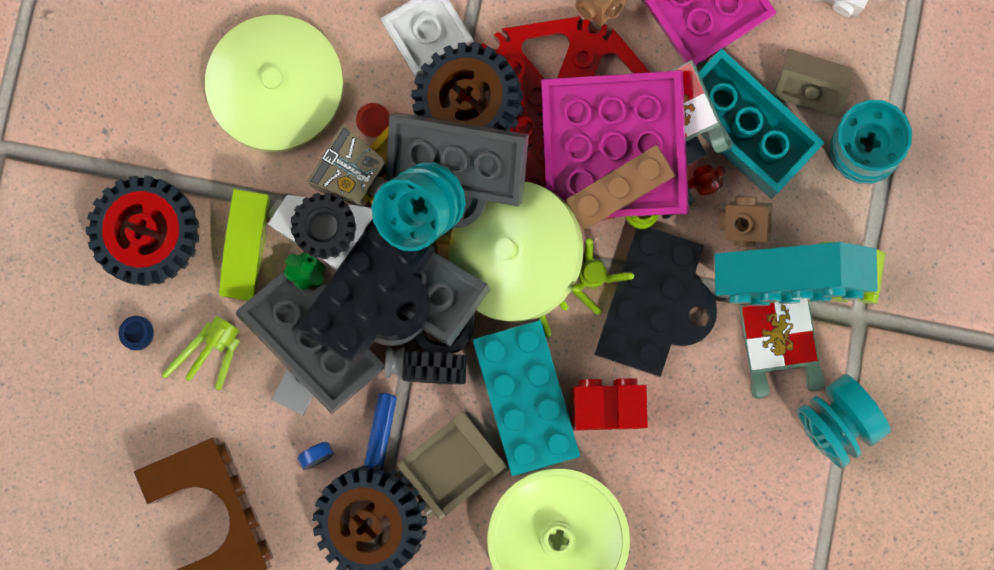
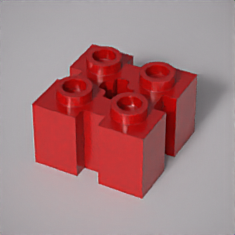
[571,378,648,431]

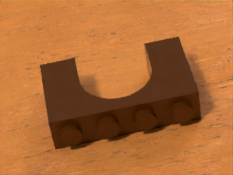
[134,437,274,570]

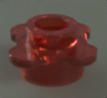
[687,164,726,196]

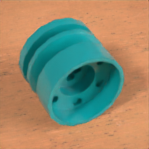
[830,100,912,184]
[371,162,466,251]
[796,374,891,469]

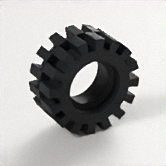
[291,193,357,259]
[402,352,467,384]

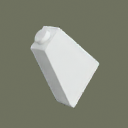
[268,195,373,271]

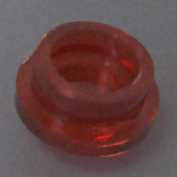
[356,103,390,138]

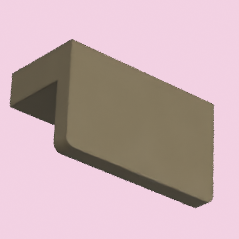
[773,49,852,117]

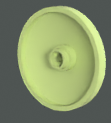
[205,15,344,152]
[449,182,583,322]
[487,469,630,570]

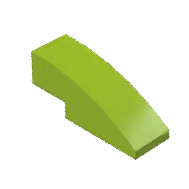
[219,189,271,301]

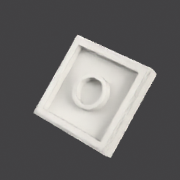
[380,0,474,78]

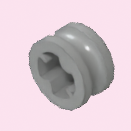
[385,346,405,378]

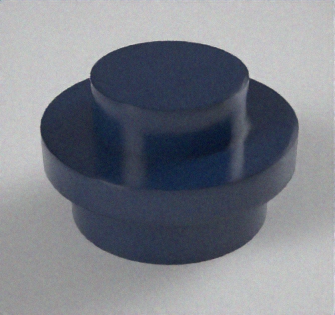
[118,316,154,351]

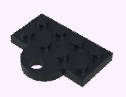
[297,220,435,366]
[594,227,717,377]

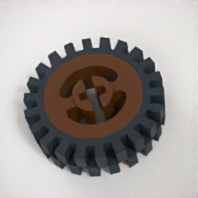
[412,42,523,131]
[312,465,428,570]

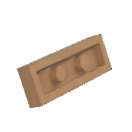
[566,145,676,230]

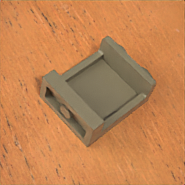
[396,411,507,520]

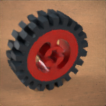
[86,175,200,286]

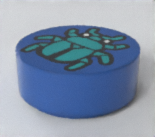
[297,442,334,470]

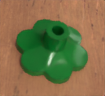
[284,252,325,289]

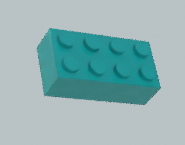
[698,48,825,199]
[715,242,878,306]
[473,320,581,477]

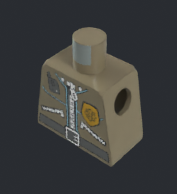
[307,125,388,206]

